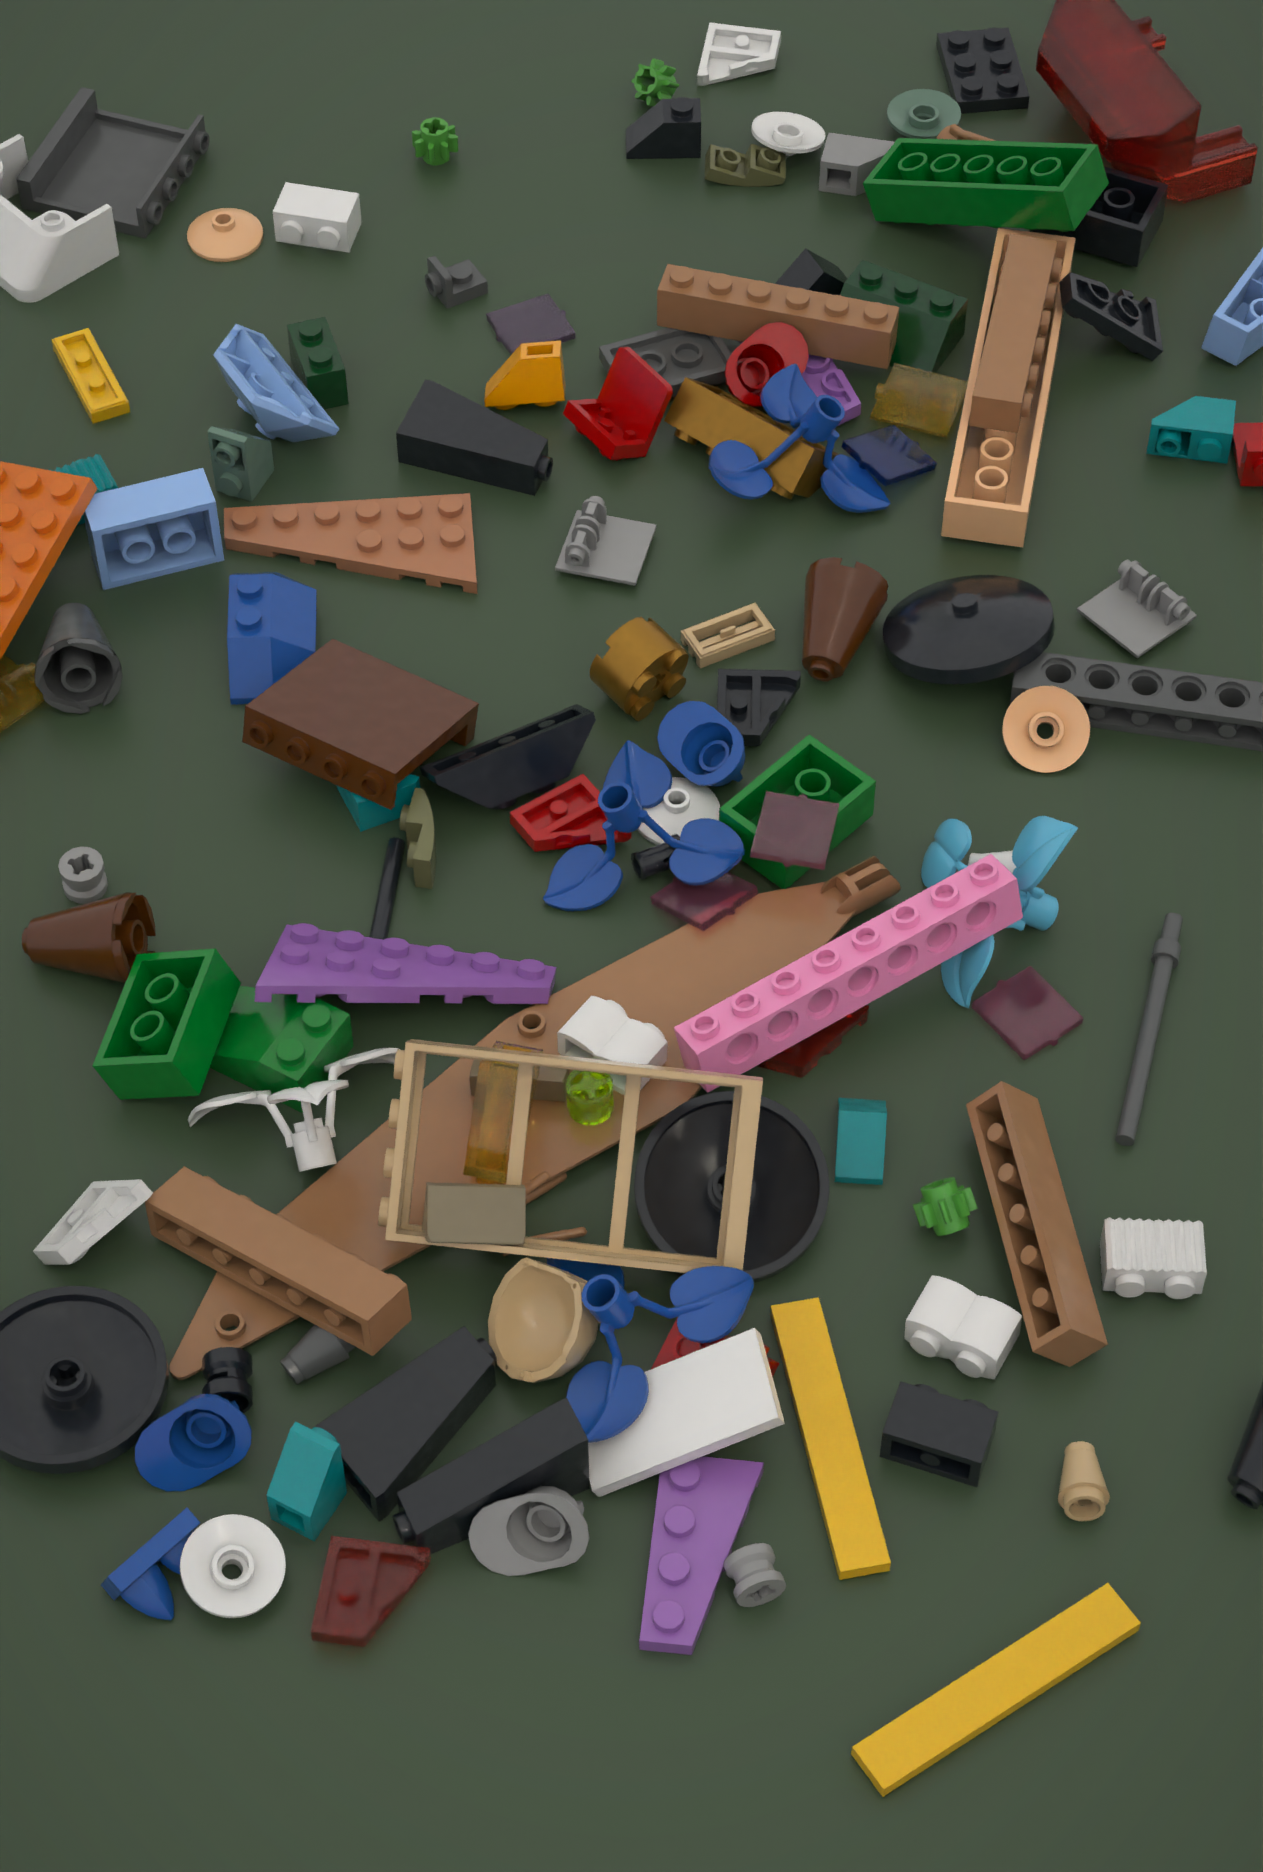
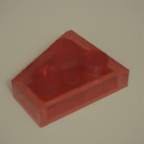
[311,1536,431,1647]

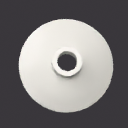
[751,112,825,156]
[637,777,720,845]
[180,1514,286,1618]

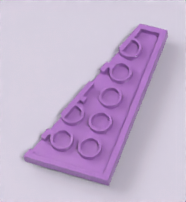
[255,923,557,1004]

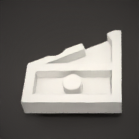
[697,23,781,86]

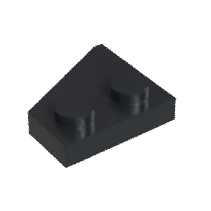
[717,669,801,746]

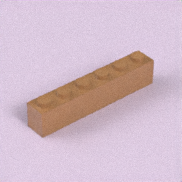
[969,234,1063,433]
[657,264,899,369]
[966,1081,1108,1367]
[145,1166,412,1356]

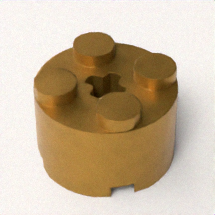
[590,616,689,721]

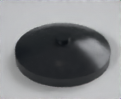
[883,575,1055,684]
[634,1091,829,1283]
[0,1286,169,1474]

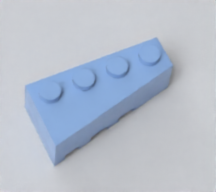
[1201,248,1263,366]

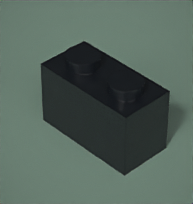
[880,1381,999,1487]

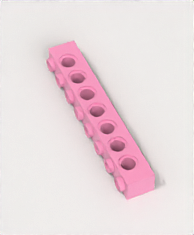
[674,854,1023,1093]

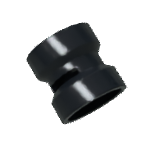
[202,1347,253,1413]

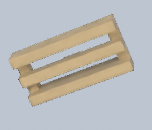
[680,603,775,669]

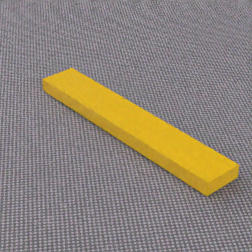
[770,1297,891,1580]
[851,1583,1141,1797]

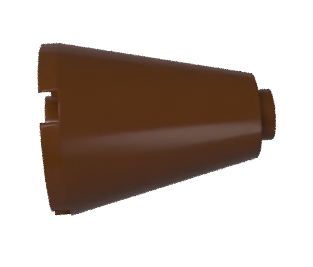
[802,557,889,681]
[22,892,156,983]

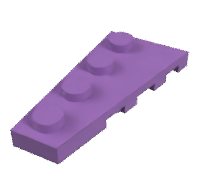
[639,1456,764,1655]

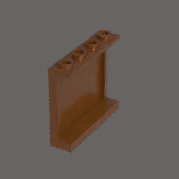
[242,639,479,810]

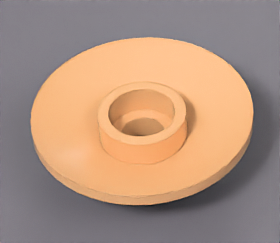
[187,208,263,262]
[1002,686,1090,773]

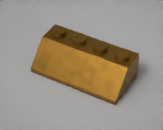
[664,377,839,499]

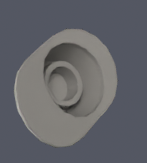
[468,1486,590,1576]

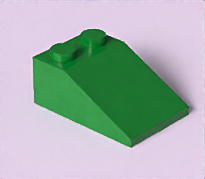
[210,986,354,1113]

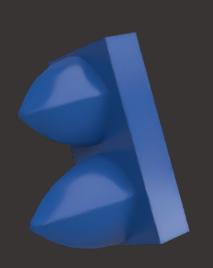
[101,1507,201,1620]

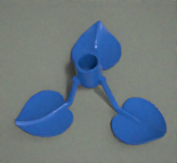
[709,364,891,513]
[543,740,745,911]
[547,1258,754,1443]

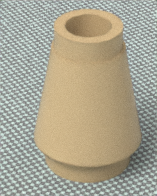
[1058,1441,1110,1521]

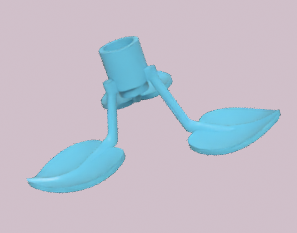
[921,816,1078,1008]

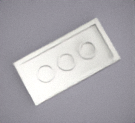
[588,1328,785,1497]

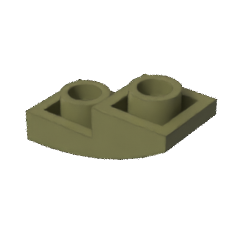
[705,144,786,187]
[400,788,436,889]

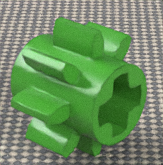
[631,58,679,107]
[412,117,459,165]
[913,1177,978,1236]

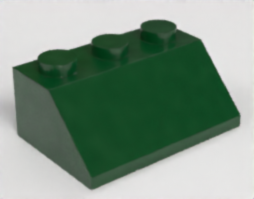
[840,260,968,382]

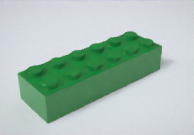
[863,138,1109,232]

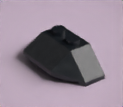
[420,704,596,810]

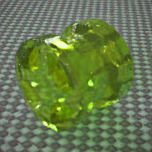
[566,1070,614,1125]

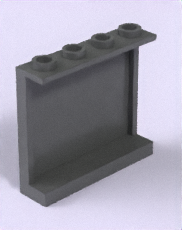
[16,87,209,239]

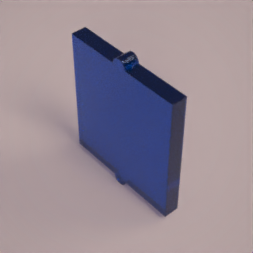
[841,425,937,486]

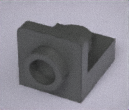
[425,256,488,309]

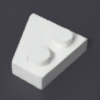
[33,1179,153,1265]

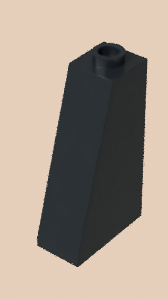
[396,379,553,496]
[316,1326,497,1522]
[392,1398,590,1559]

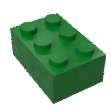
[719,734,876,889]
[92,948,241,1100]

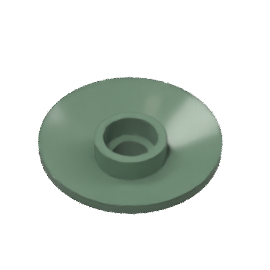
[887,89,961,139]

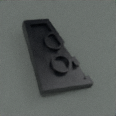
[1059,272,1163,361]

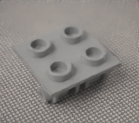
[555,496,657,586]
[1077,559,1197,658]

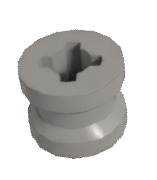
[58,847,108,904]
[723,1543,786,1607]

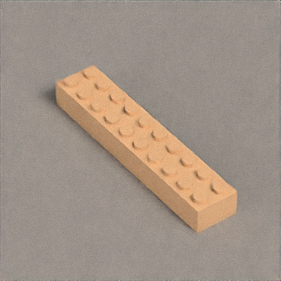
[941,228,1075,548]

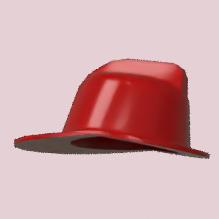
[725,322,809,407]

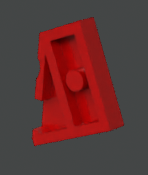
[510,774,631,852]

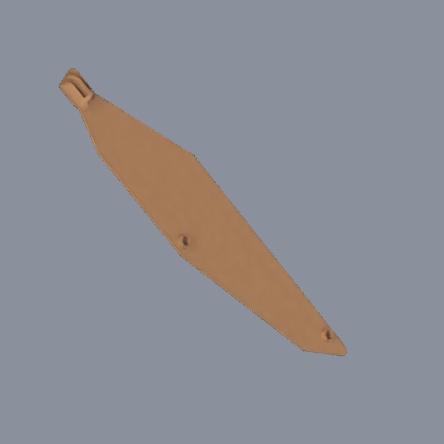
[169,855,901,1380]

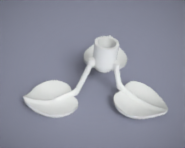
[188,1048,400,1172]

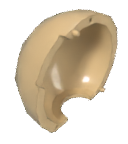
[488,1257,599,1383]

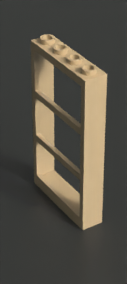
[378,1039,763,1273]

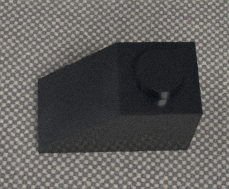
[626,97,701,159]

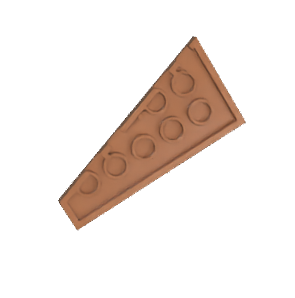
[224,493,477,594]

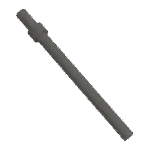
[1115,913,1183,1146]

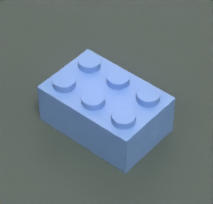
[83,468,224,590]

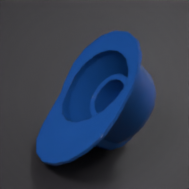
[657,701,745,786]
[135,1393,252,1491]

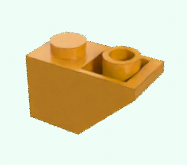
[484,340,566,410]

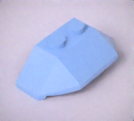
[213,324,339,442]

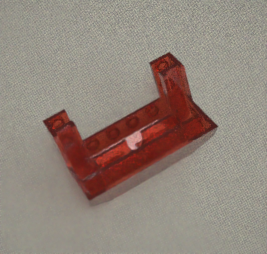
[1036,0,1258,203]

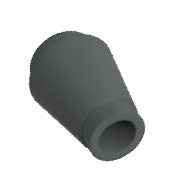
[280,1324,356,1385]

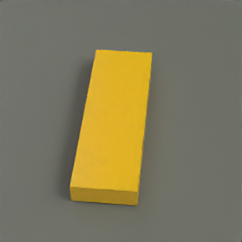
[51,328,130,424]

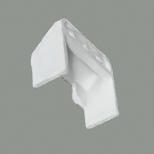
[0,134,119,303]

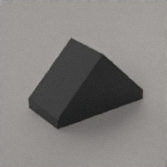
[775,248,848,295]

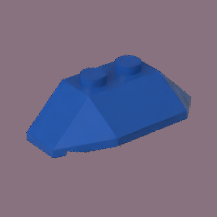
[227,572,317,705]

